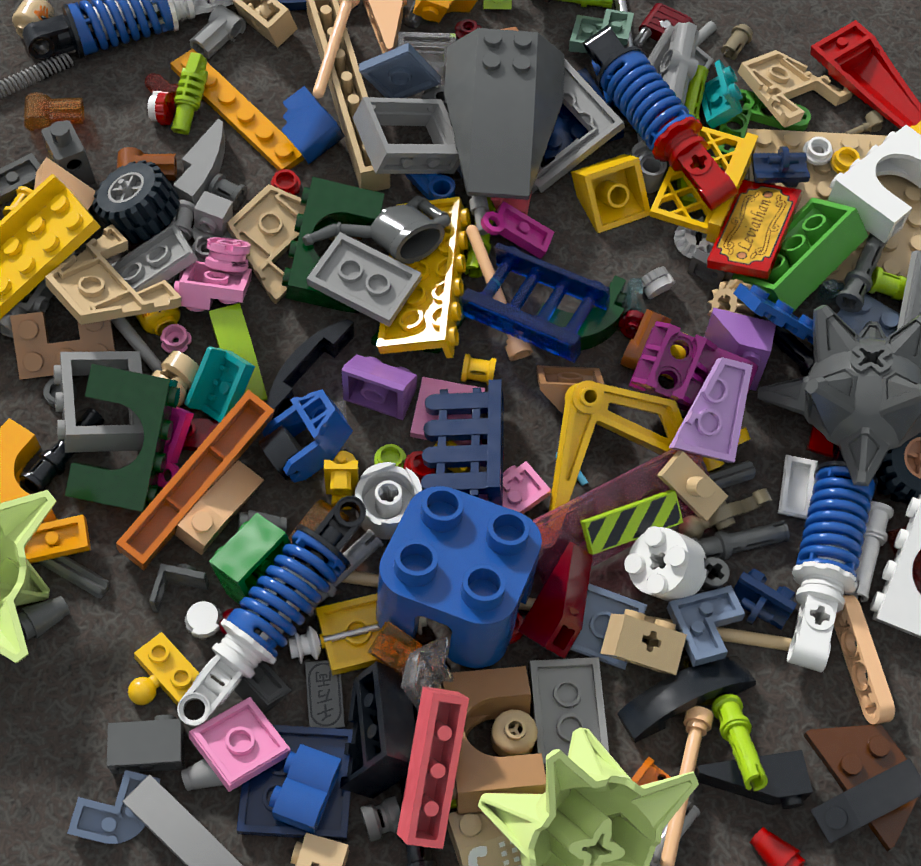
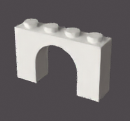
[827,125,921,243]
[870,494,921,639]

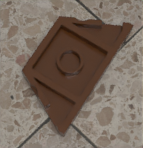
[804,724,918,851]

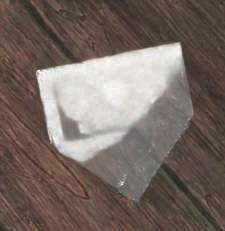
[401,637,454,710]

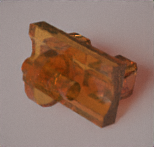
[368,622,439,687]

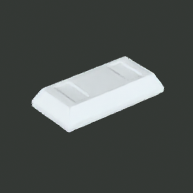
[778,455,818,519]

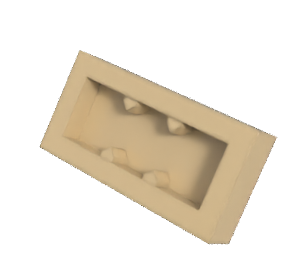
[657,451,728,521]

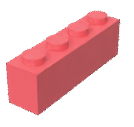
[397,687,469,849]

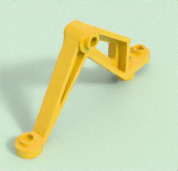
[535,380,751,544]

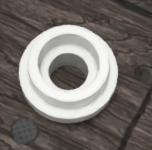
[802,137,833,165]

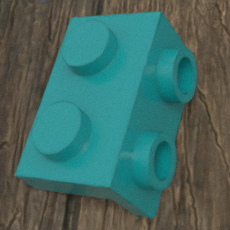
[701,59,743,129]
[184,346,255,422]

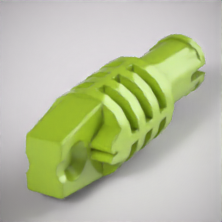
[171,52,208,135]

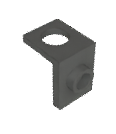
[149,563,209,613]

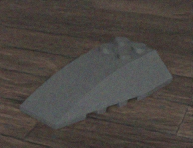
[444,28,565,200]

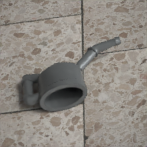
[302,196,451,264]

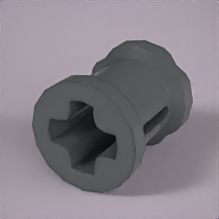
[208,173,248,211]
[698,557,730,593]

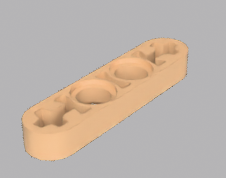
[834,595,895,724]

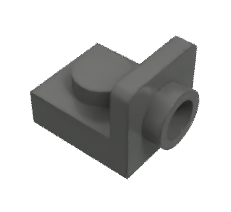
[687,248,735,288]

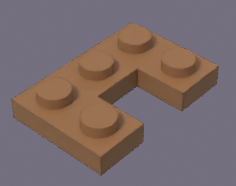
[10,312,116,380]

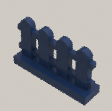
[421,379,504,506]

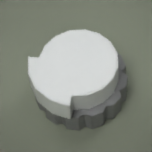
[636,266,675,299]
[184,601,223,640]

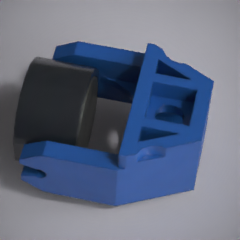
[259,389,353,483]

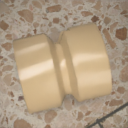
[151,350,199,407]

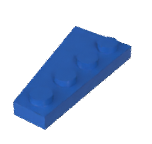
[733,283,813,345]

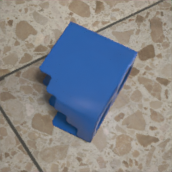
[282,86,345,165]

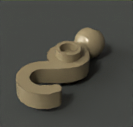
[679,488,772,539]

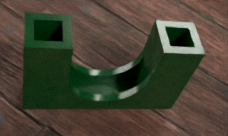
[281,177,385,314]
[65,364,180,512]

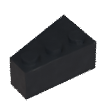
[340,661,415,799]

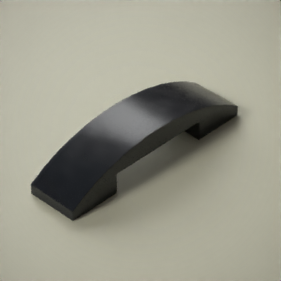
[267,319,354,421]
[617,656,756,743]

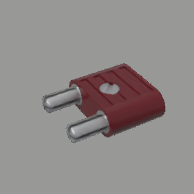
[633,3,694,47]

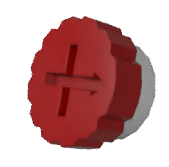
[148,91,175,125]

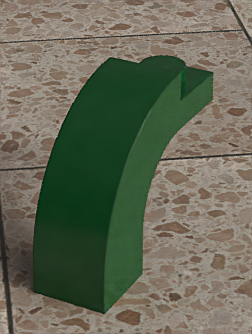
[528,275,628,352]

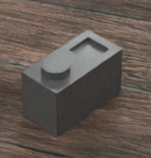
[107,715,185,774]

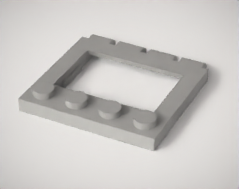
[531,58,625,194]

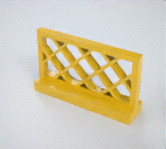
[649,126,758,243]

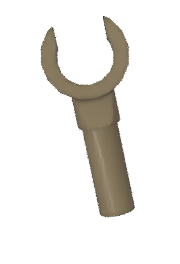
[845,110,884,134]

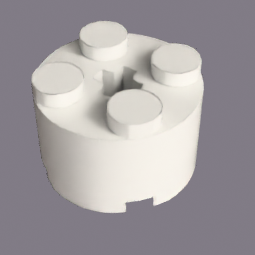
[355,462,422,540]
[624,526,707,601]

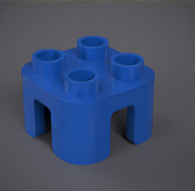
[376,486,542,668]

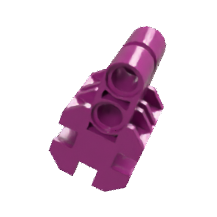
[628,321,759,412]

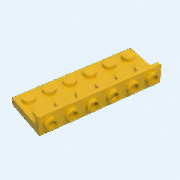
[0,174,101,319]
[377,197,471,358]

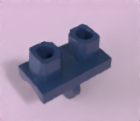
[751,146,810,187]
[733,569,797,630]

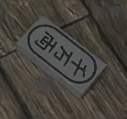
[305,660,345,729]

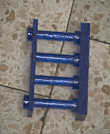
[461,243,610,363]

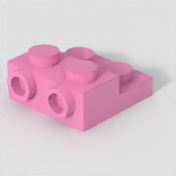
[174,261,252,312]

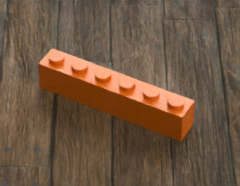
[116,389,274,571]

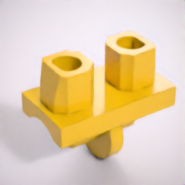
[324,450,359,510]

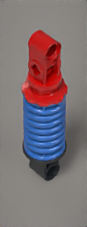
[583,25,738,211]

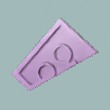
[669,357,753,463]

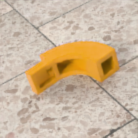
[0,418,57,524]

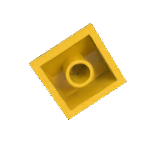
[571,154,650,233]

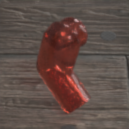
[145,73,178,99]

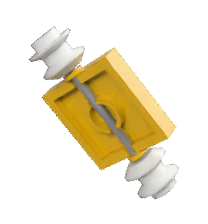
[287,593,427,676]

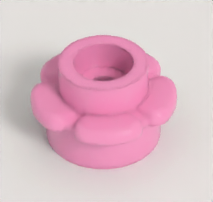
[160,324,192,353]

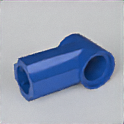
[405,173,456,200]

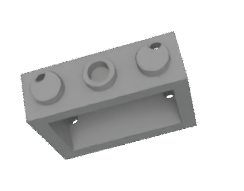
[353,97,460,174]
[53,351,144,453]

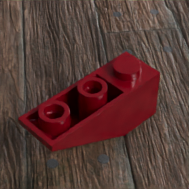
[518,541,593,659]

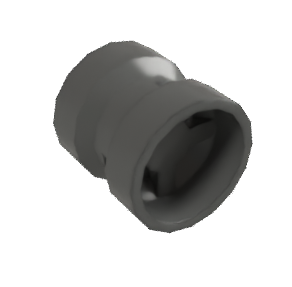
[360,796,401,843]

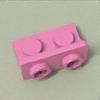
[479,461,551,514]

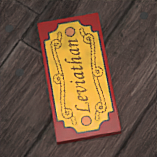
[707,180,802,280]

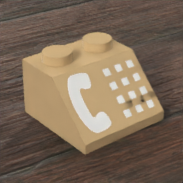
[447,811,522,866]

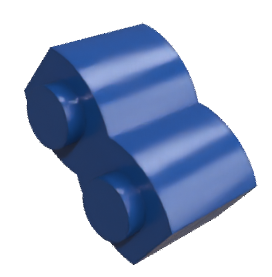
[269,744,342,834]

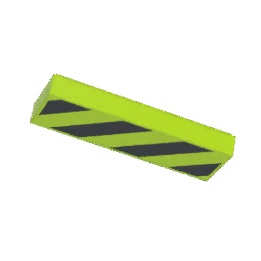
[580,490,684,555]

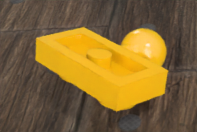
[128,632,199,706]

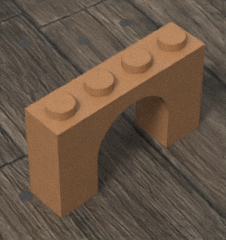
[437,666,546,814]

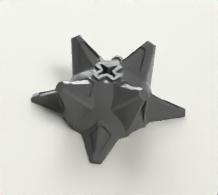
[757,305,921,486]

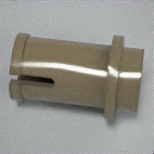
[721,24,753,60]

